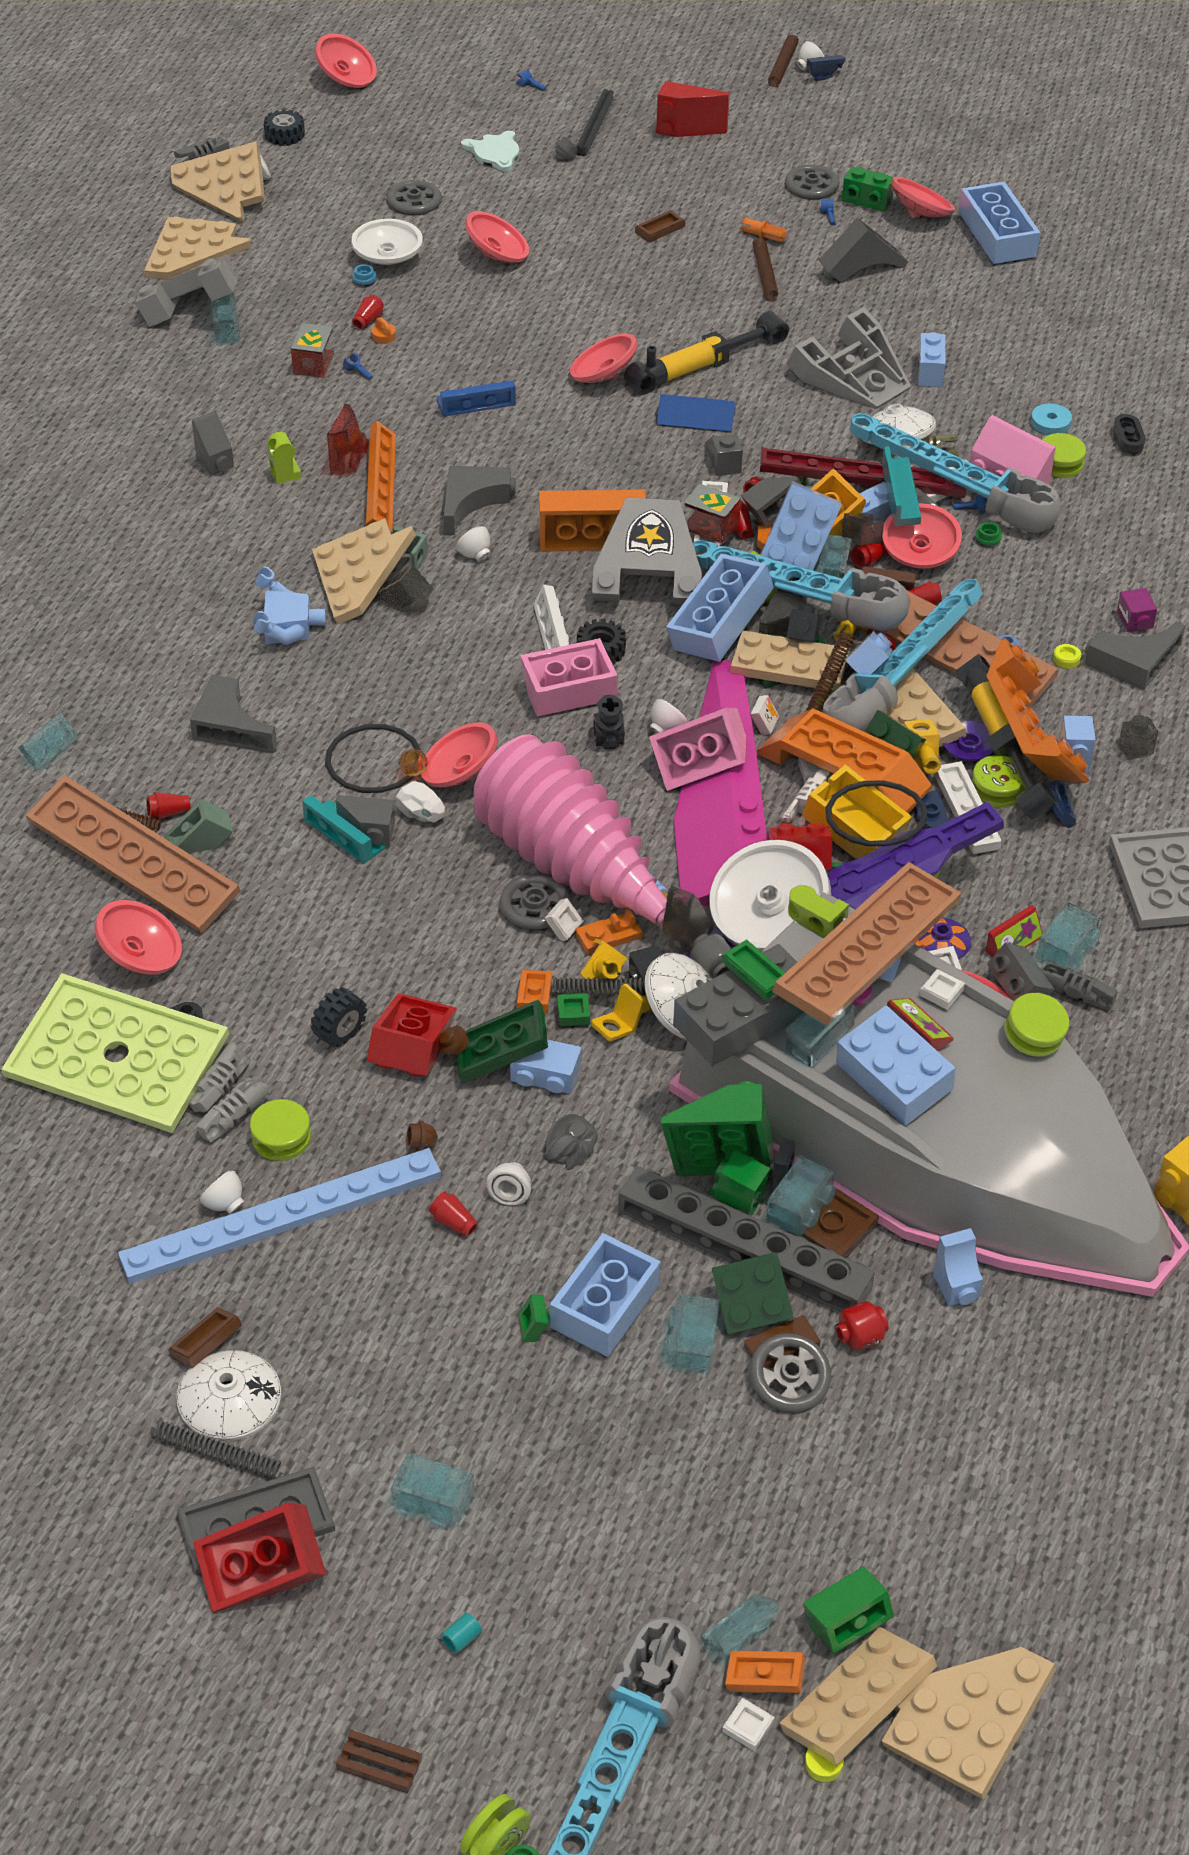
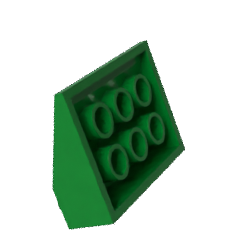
[661,1081,773,1176]

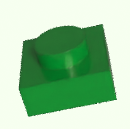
[557,993,590,1026]
[518,1294,550,1342]

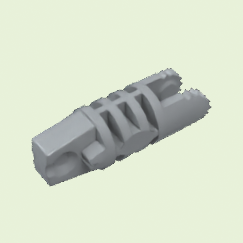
[188,1041,250,1112]
[197,1077,270,1142]

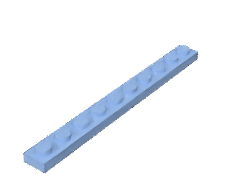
[118,1148,441,1284]

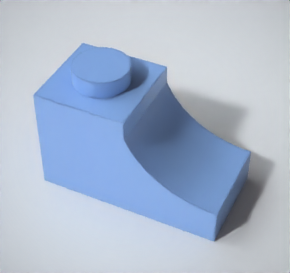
[933,1228,983,1306]

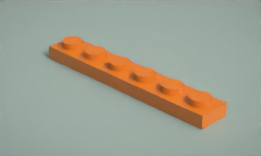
[366,421,396,533]

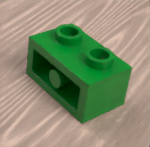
[842,166,894,212]
[710,1150,770,1216]
[803,1566,894,1654]

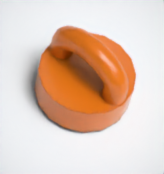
[372,317,396,344]

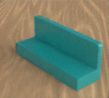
[882,446,921,527]
[302,795,388,864]

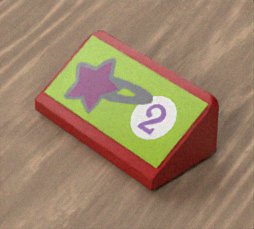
[986,905,1043,957]
[887,998,954,1051]

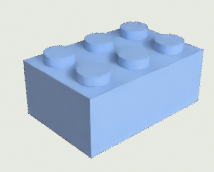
[760,481,842,570]
[836,1005,955,1126]
[550,1233,661,1357]

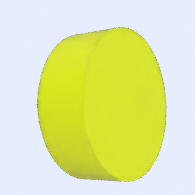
[1053,644,1081,669]
[805,1748,844,1782]

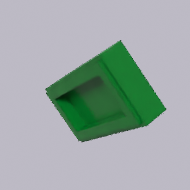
[722,939,785,1000]

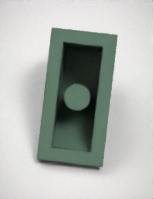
[164,799,233,853]

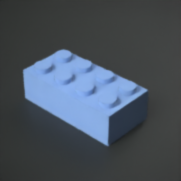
[958,182,1040,264]
[666,554,774,662]

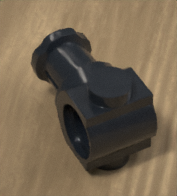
[593,695,625,750]

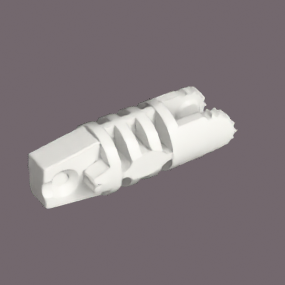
[782,768,832,827]

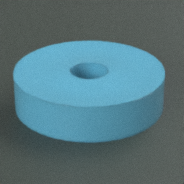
[1031,403,1072,435]

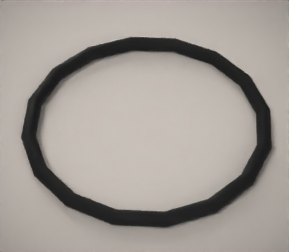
[325,724,422,793]
[826,780,927,847]

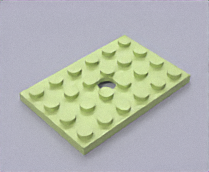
[1,973,229,1133]

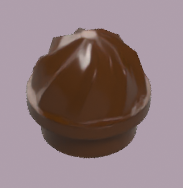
[406,1121,438,1152]

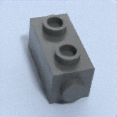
[987,943,1055,1001]

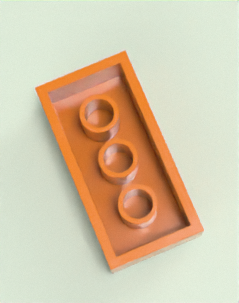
[539,489,646,551]

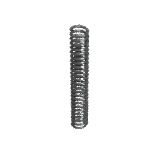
[551,977,646,996]
[150,1420,283,1479]

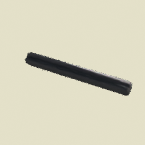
[576,89,614,156]

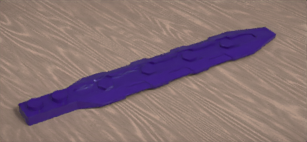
[685,801,1004,958]

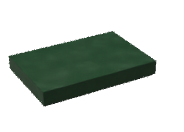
[457,1000,548,1083]

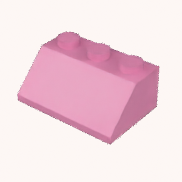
[970,415,1056,485]
[520,638,617,717]
[649,708,746,791]

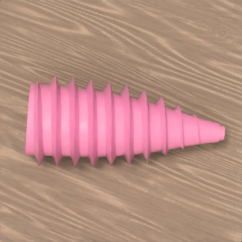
[473,734,675,926]

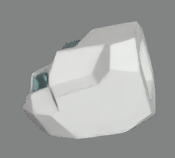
[396,781,445,823]

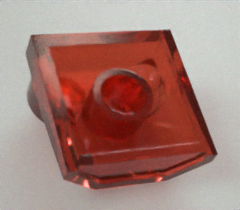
[327,403,369,476]

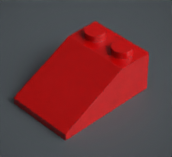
[656,81,730,137]
[767,823,832,870]
[367,993,457,1077]
[193,1502,327,1612]

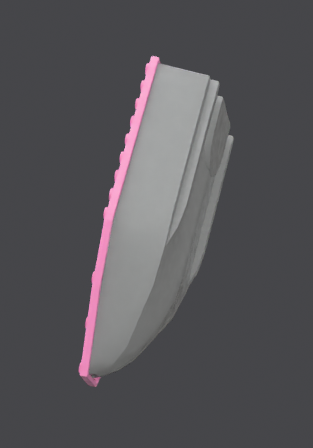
[668,892,1189,1297]

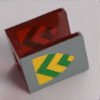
[291,323,334,378]
[684,484,741,544]

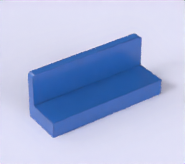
[437,380,516,417]
[657,394,736,432]

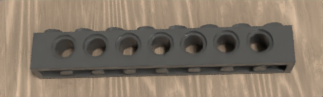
[618,1166,875,1312]

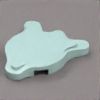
[461,131,519,172]

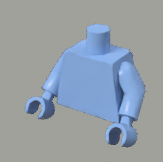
[253,566,326,645]

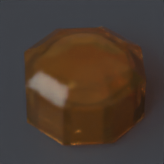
[398,749,429,776]

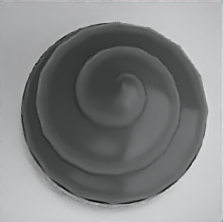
[555,137,577,160]

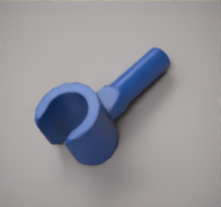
[516,70,546,91]
[820,198,836,225]
[343,353,373,380]
[954,495,988,514]

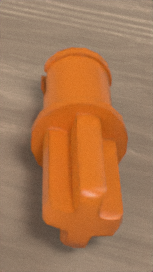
[741,217,787,242]

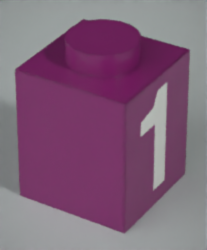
[1117,588,1157,632]

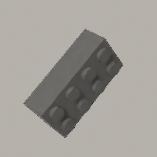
[673,944,807,1067]

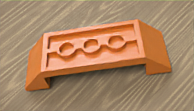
[987,638,1090,783]
[757,708,932,813]

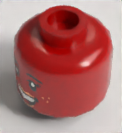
[835,1301,889,1351]

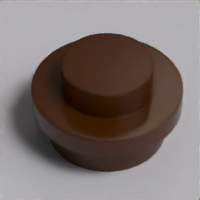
[439,1025,469,1056]

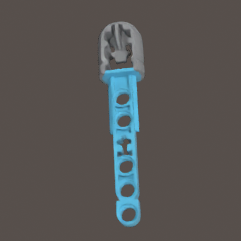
[849,413,1061,533]
[693,540,910,631]
[822,579,982,732]
[548,1617,701,1855]

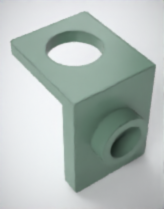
[393,526,428,573]

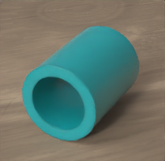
[440,1612,482,1654]

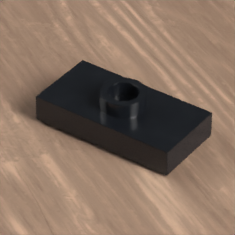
[768,1138,796,1204]

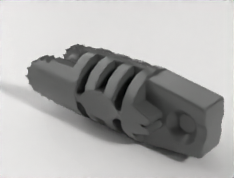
[174,138,230,163]
[1042,961,1117,1010]

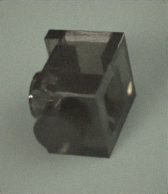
[841,512,884,545]
[1116,715,1159,761]

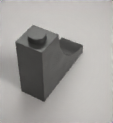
[818,217,908,283]
[444,466,516,535]
[1085,622,1186,690]
[190,675,277,753]

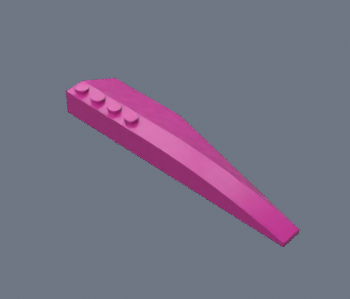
[674,660,767,907]

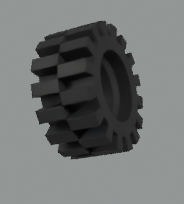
[577,619,626,665]

